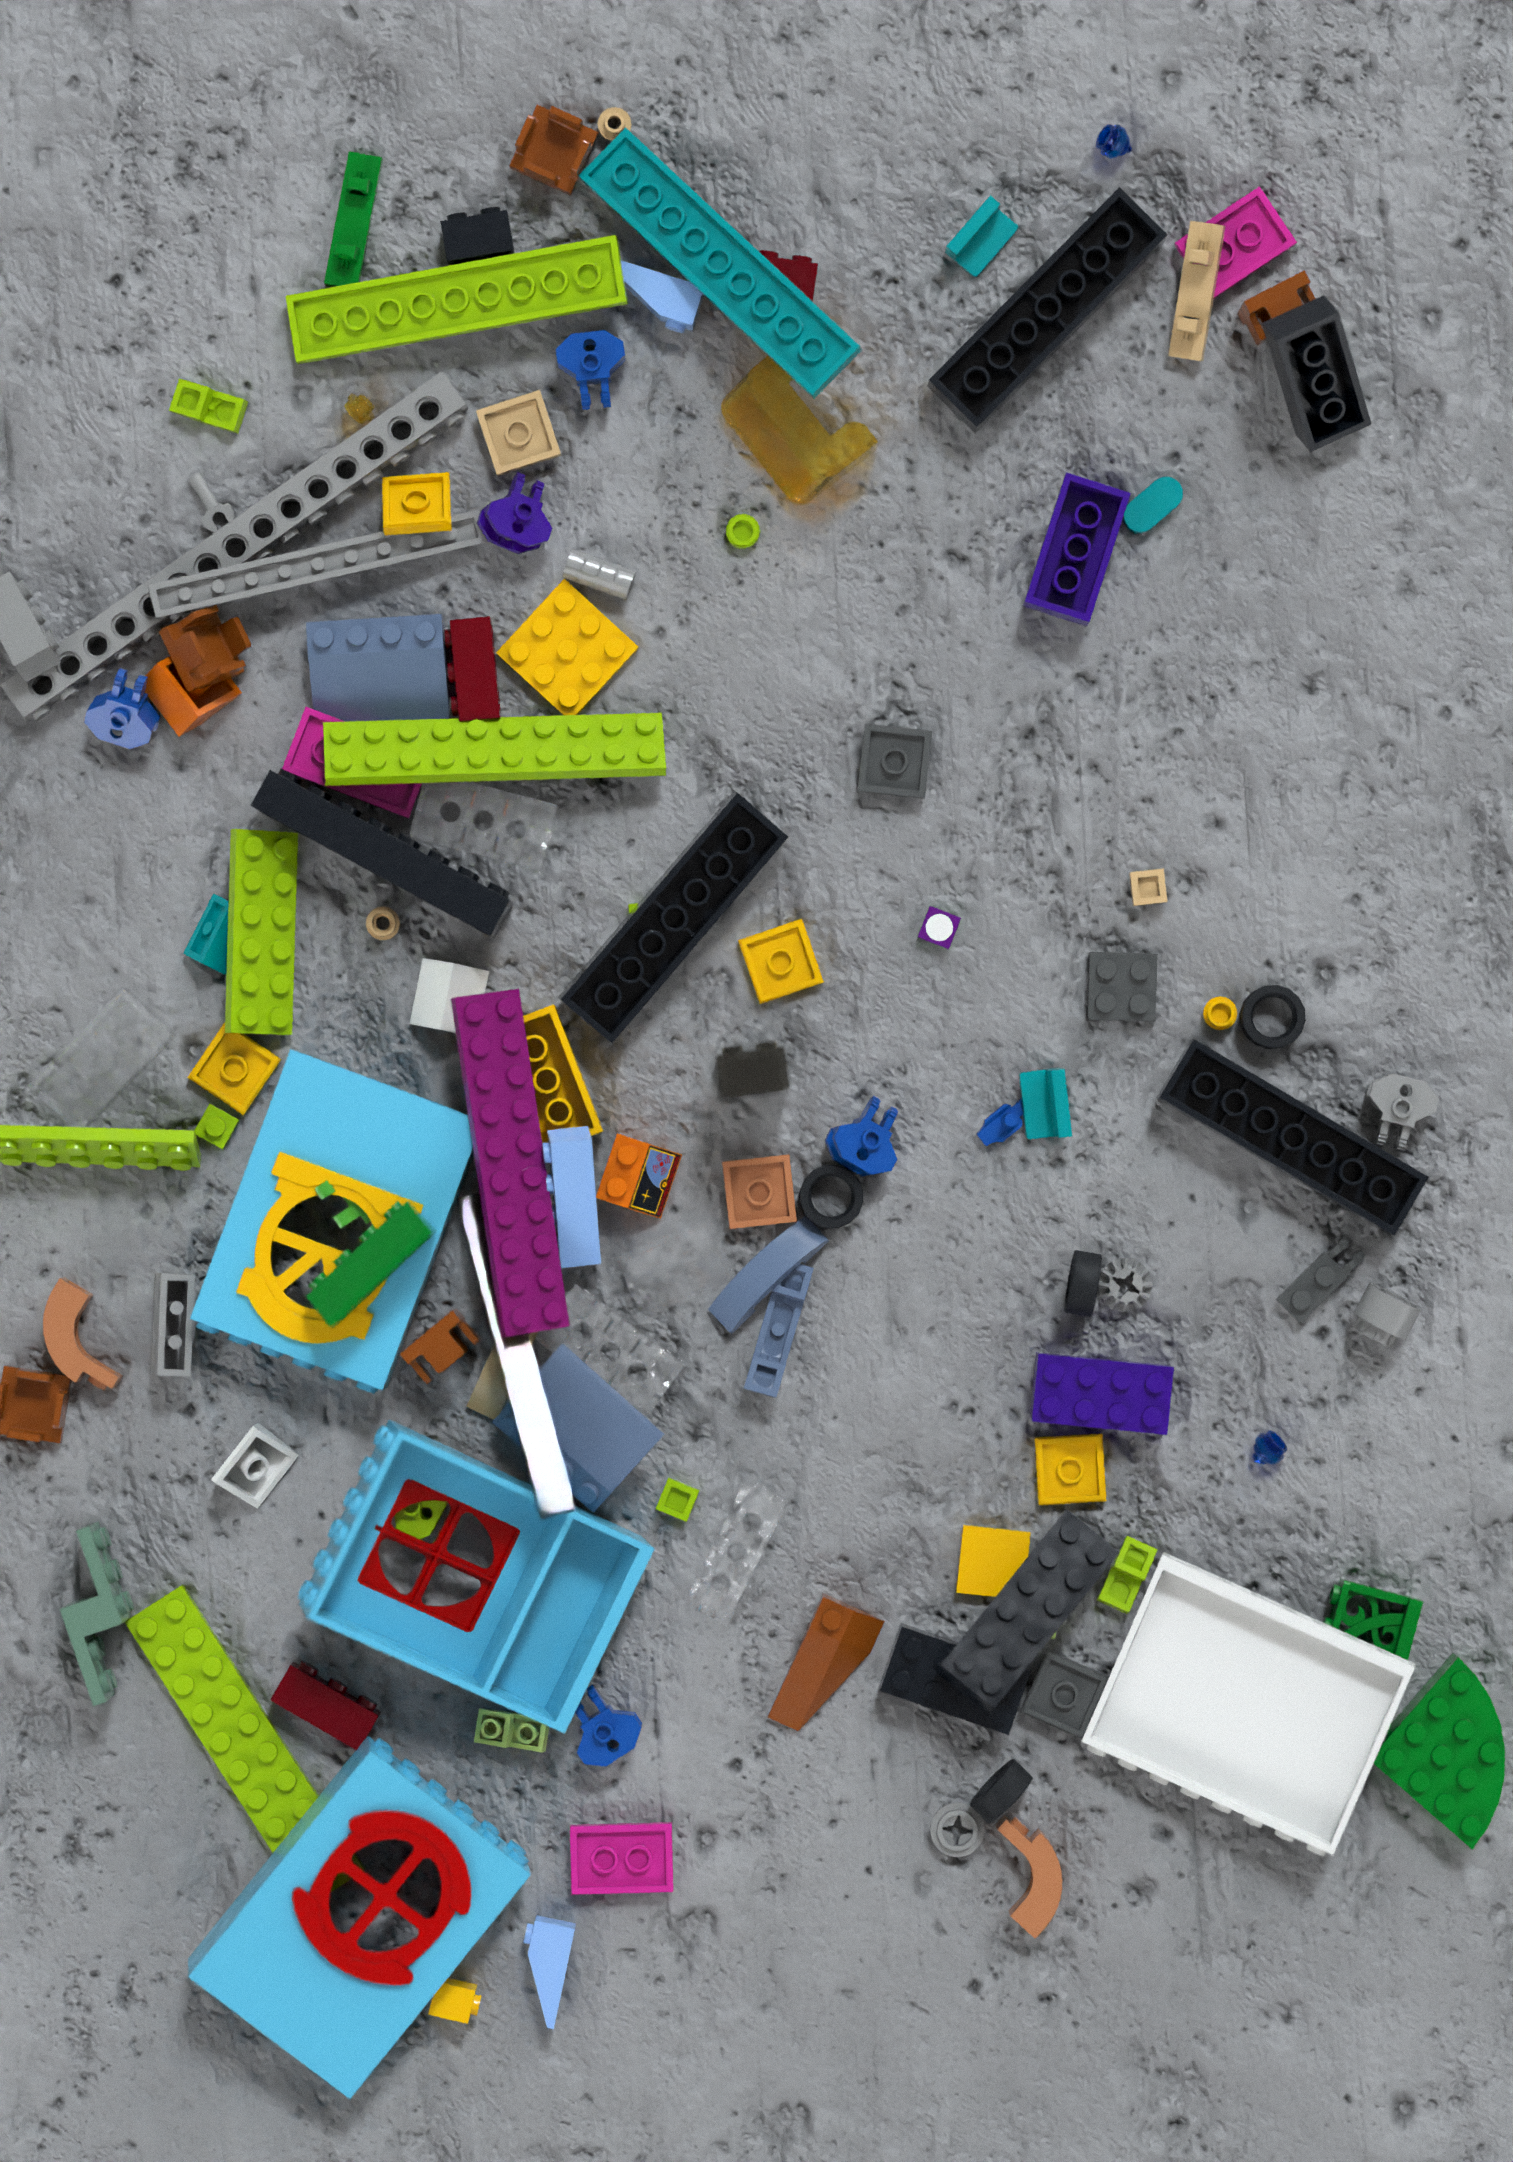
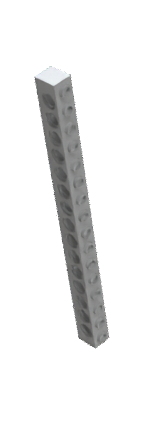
[1,371,468,721]

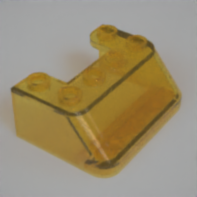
[721,356,878,505]

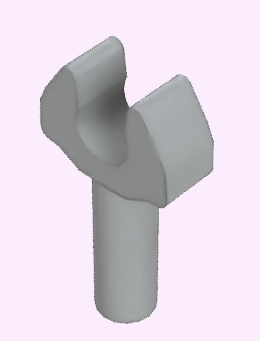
[188,473,235,533]

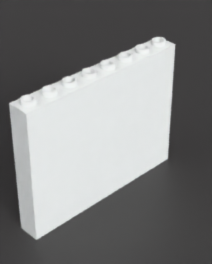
[1081,1552,1416,1856]

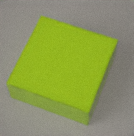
[655,1477,700,1522]

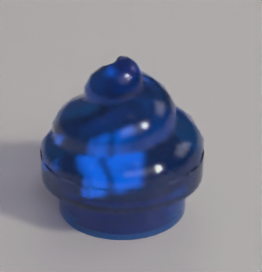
[1096,124,1132,159]
[1252,1430,1287,1465]

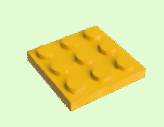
[496,579,639,715]

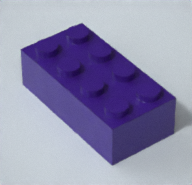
[1023,472,1131,627]
[1030,1352,1174,1435]

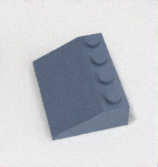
[306,614,450,722]
[492,1343,664,1513]

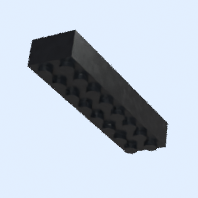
[927,187,1168,433]
[250,768,514,939]
[558,792,788,1043]
[1156,1039,1429,1236]

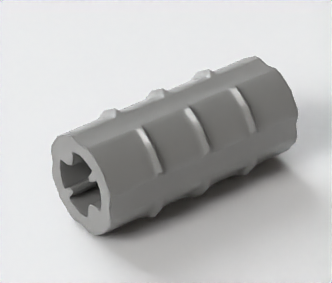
[562,549,636,600]

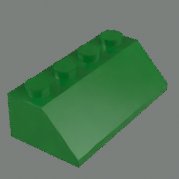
[306,1201,437,1328]

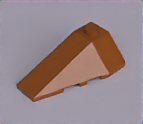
[768,1593,885,1731]

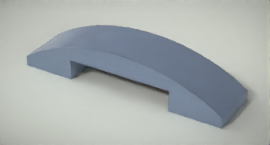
[708,1216,829,1334]
[744,1264,814,1398]

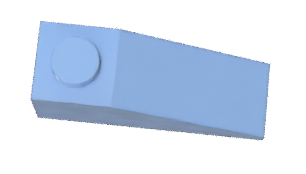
[621,260,704,333]
[523,1915,576,2029]

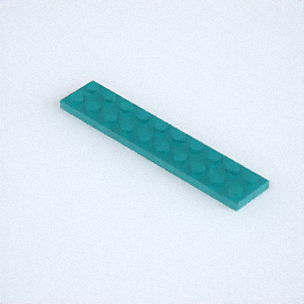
[578,128,862,399]

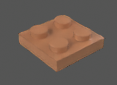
[722,1154,797,1229]

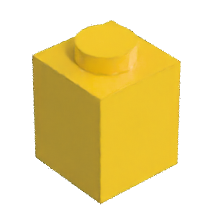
[428,1978,482,2024]

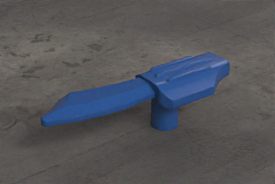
[976,1099,1023,1146]

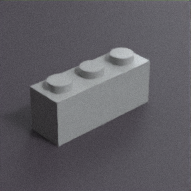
[0,571,61,682]
[150,1273,195,1377]

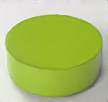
[726,514,760,549]

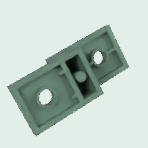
[60,1521,134,1706]

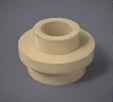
[598,107,631,141]
[366,906,400,940]

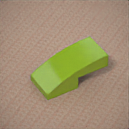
[169,378,248,434]
[1096,1536,1158,1614]

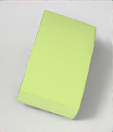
[474,1708,549,1753]

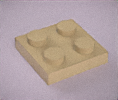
[476,390,561,477]

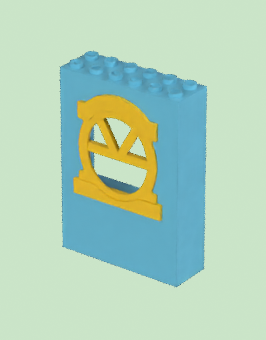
[190,1049,474,1394]

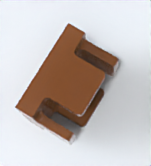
[509,105,599,196]
[1237,270,1316,346]
[159,605,251,693]
[400,1308,481,1384]
[0,1365,72,1443]

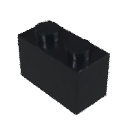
[440,207,515,265]

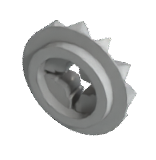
[1098,1258,1153,1312]
[930,1802,985,1857]

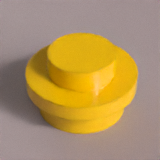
[1203,996,1237,1030]

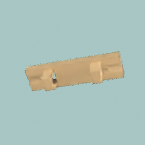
[1168,220,1226,361]

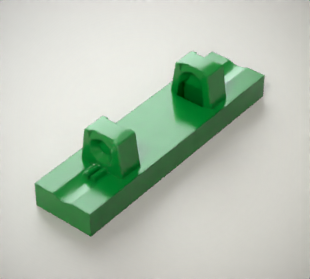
[324,151,383,287]

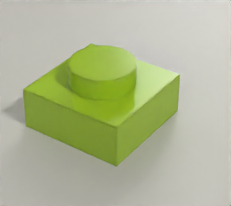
[194,1103,240,1149]

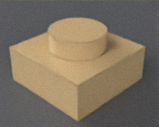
[1129,868,1168,906]

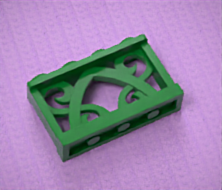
[1323,1578,1423,1734]

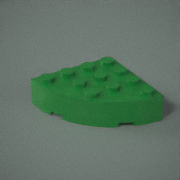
[1373,1653,1505,1849]

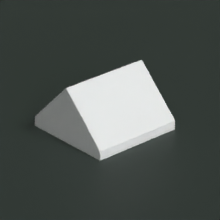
[409,958,489,1033]
[211,1423,299,1509]

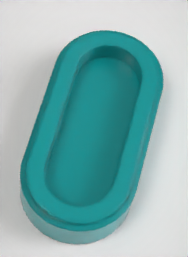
[1123,476,1183,533]

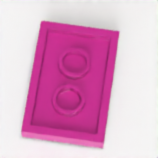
[1174,186,1297,299]
[570,1822,674,1895]

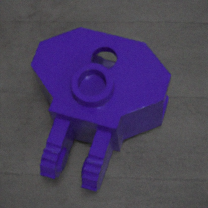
[477,472,552,554]

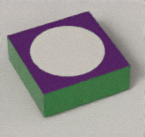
[917,906,961,950]

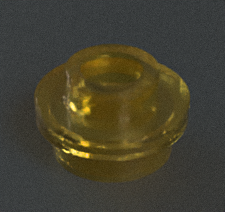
[344,393,375,425]

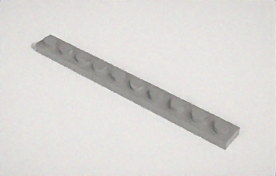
[148,509,487,618]

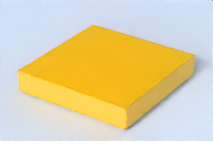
[382,472,452,536]
[738,919,824,1004]
[187,1022,282,1115]
[1034,1433,1106,1505]
[956,1524,1031,1597]

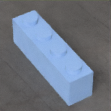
[542,1126,601,1268]

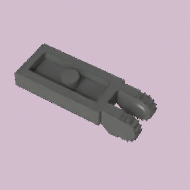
[1276,1235,1366,1324]

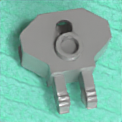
[1366,1073,1439,1154]

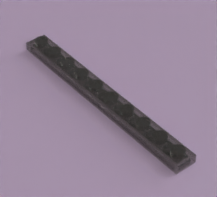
[457,1193,575,1519]

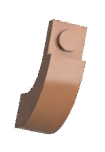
[43,1277,123,1390]
[995,1815,1062,1939]

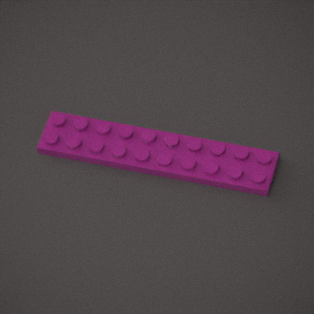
[451,989,570,1337]

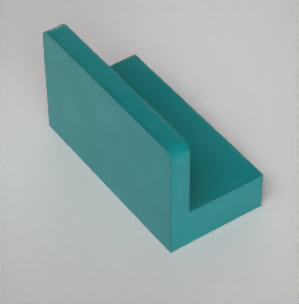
[945,195,1018,278]
[183,893,229,975]
[1019,1068,1072,1139]

